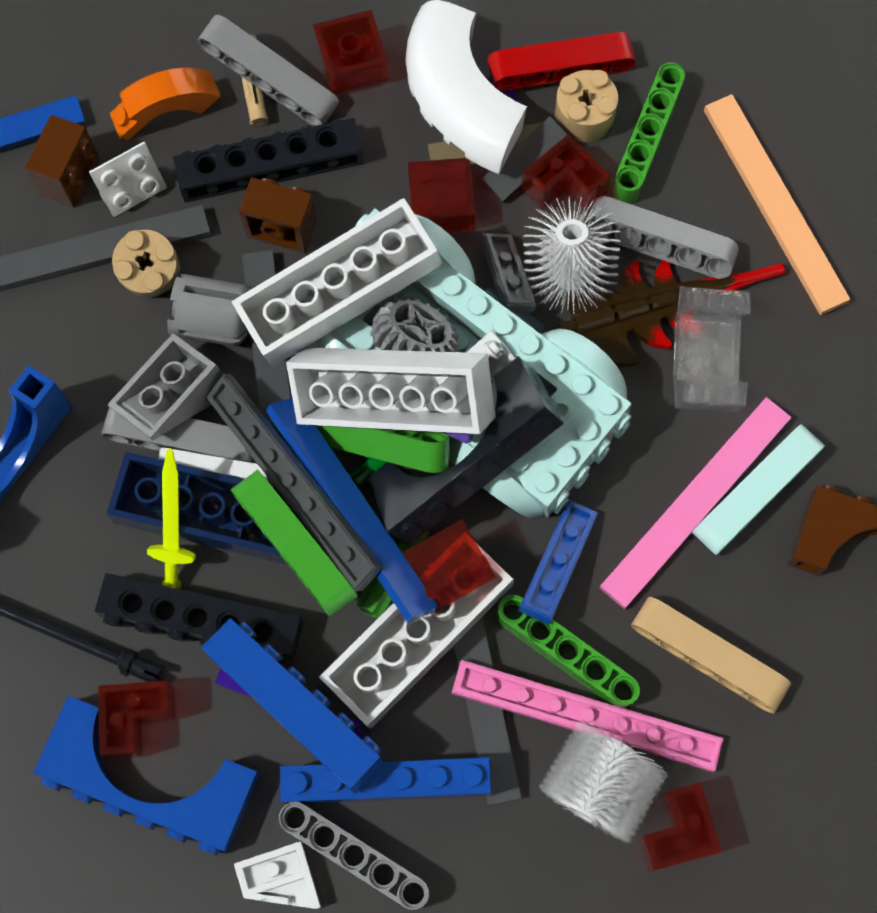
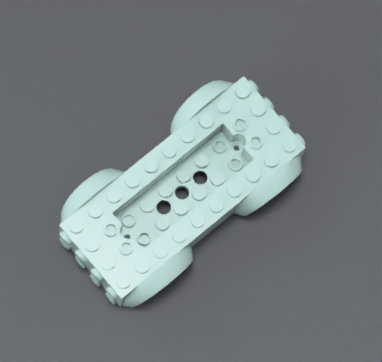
[306,208,632,519]

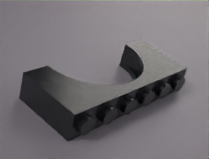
[368,356,564,546]

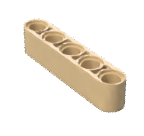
[631,597,791,714]

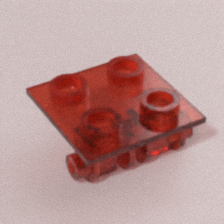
[403,519,496,612]

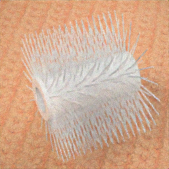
[523,197,621,313]
[539,721,668,843]

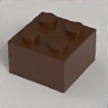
[25,115,99,208]
[239,177,317,254]

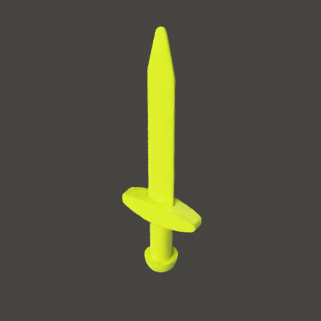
[147,448,196,589]

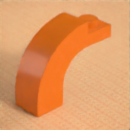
[110,67,221,140]

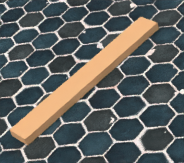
[704,94,850,316]

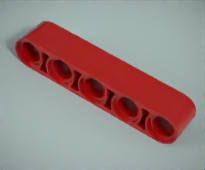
[487,32,637,91]

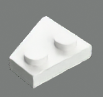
[234,841,321,909]

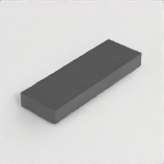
[481,116,571,202]
[480,233,537,313]

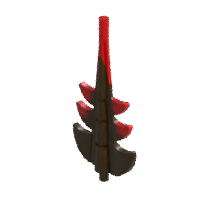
[557,260,785,367]

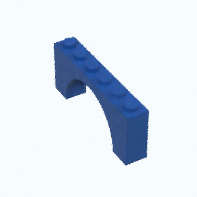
[0,365,73,502]
[33,696,261,856]

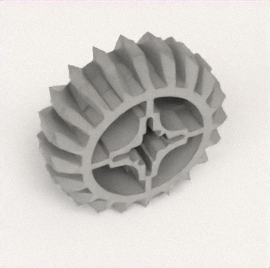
[370,296,459,352]

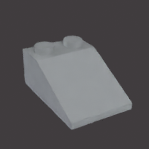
[107,333,223,441]

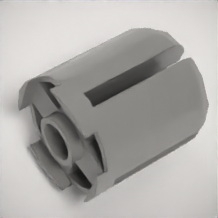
[167,274,250,346]

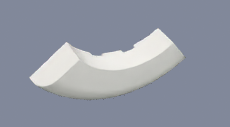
[405,0,527,174]

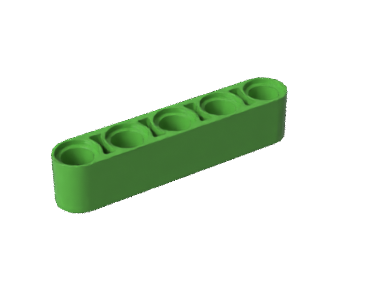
[613,62,685,204]
[315,425,450,473]
[230,470,358,618]
[497,595,640,709]

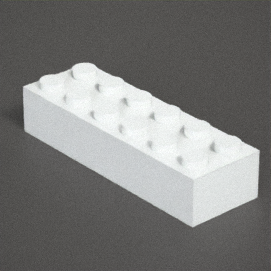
[231,198,442,367]
[286,348,496,434]
[319,532,514,729]

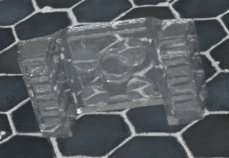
[673,286,751,412]

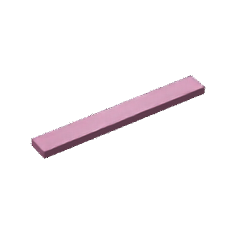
[599,397,791,610]
[451,660,723,773]

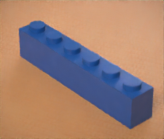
[201,618,384,794]
[280,757,492,804]

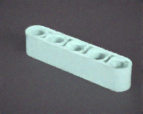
[692,424,825,556]

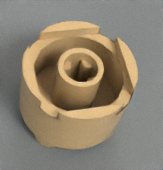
[554,70,618,143]
[112,230,180,298]

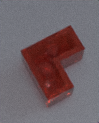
[521,134,611,211]
[98,680,175,760]
[639,782,722,872]

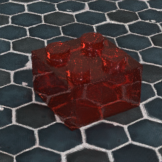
[313,10,389,94]
[408,158,475,232]

